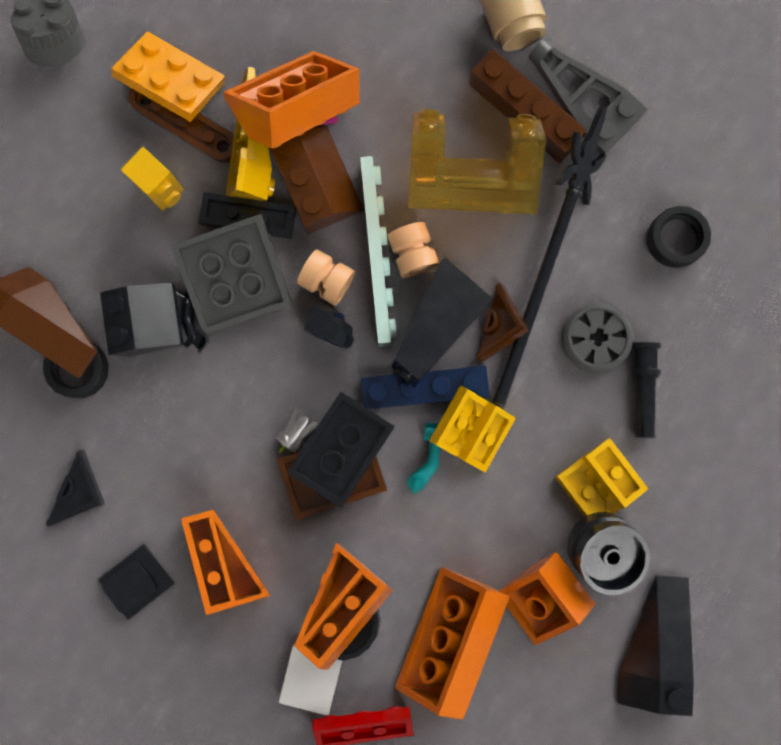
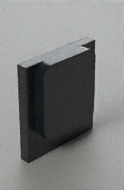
[98,544,175,620]

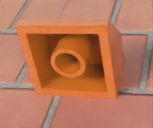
[499,551,596,645]

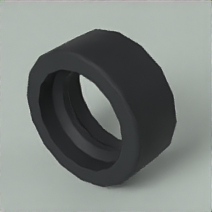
[646,206,711,268]
[43,344,109,398]

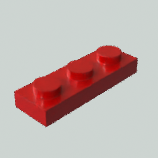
[312,706,414,745]

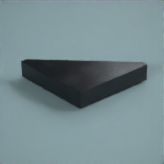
[46,450,105,527]

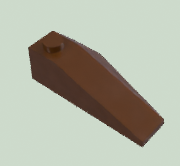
[0,267,98,378]

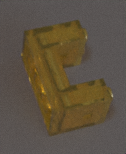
[408,109,546,215]

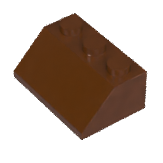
[270,127,364,235]

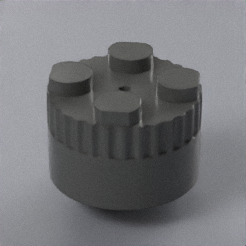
[11,0,85,66]

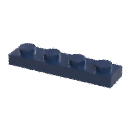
[361,366,490,409]

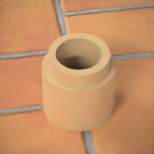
[480,0,547,52]

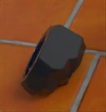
[304,301,355,350]

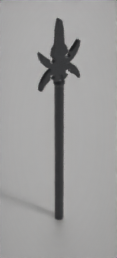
[493,106,607,405]

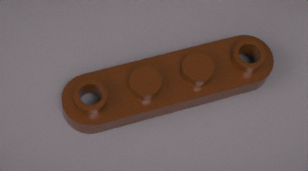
[128,88,234,163]

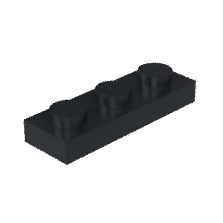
[198,192,297,239]

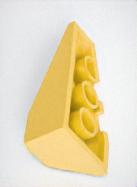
[225,67,275,201]

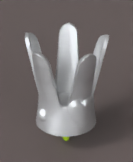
[276,407,318,453]

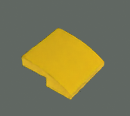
[429,385,516,473]
[554,438,649,517]

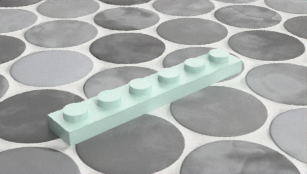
[360,156,397,347]

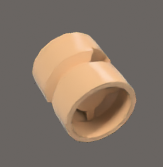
[387,222,440,278]
[297,249,355,306]

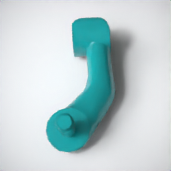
[407,423,440,494]

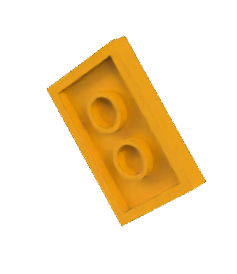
[111,31,225,122]

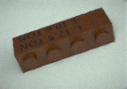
[469,49,587,164]

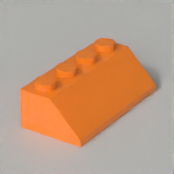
[223,51,360,149]
[394,567,510,720]

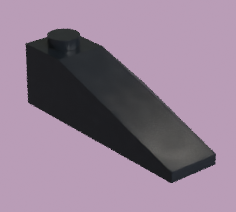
[617,575,694,716]

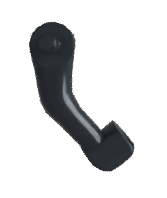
[176,289,209,353]

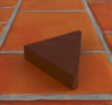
[476,282,529,363]

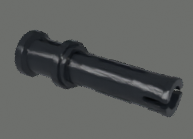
[631,342,661,438]

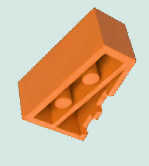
[181,509,270,615]
[294,543,393,670]

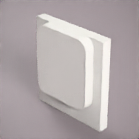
[279,644,342,715]

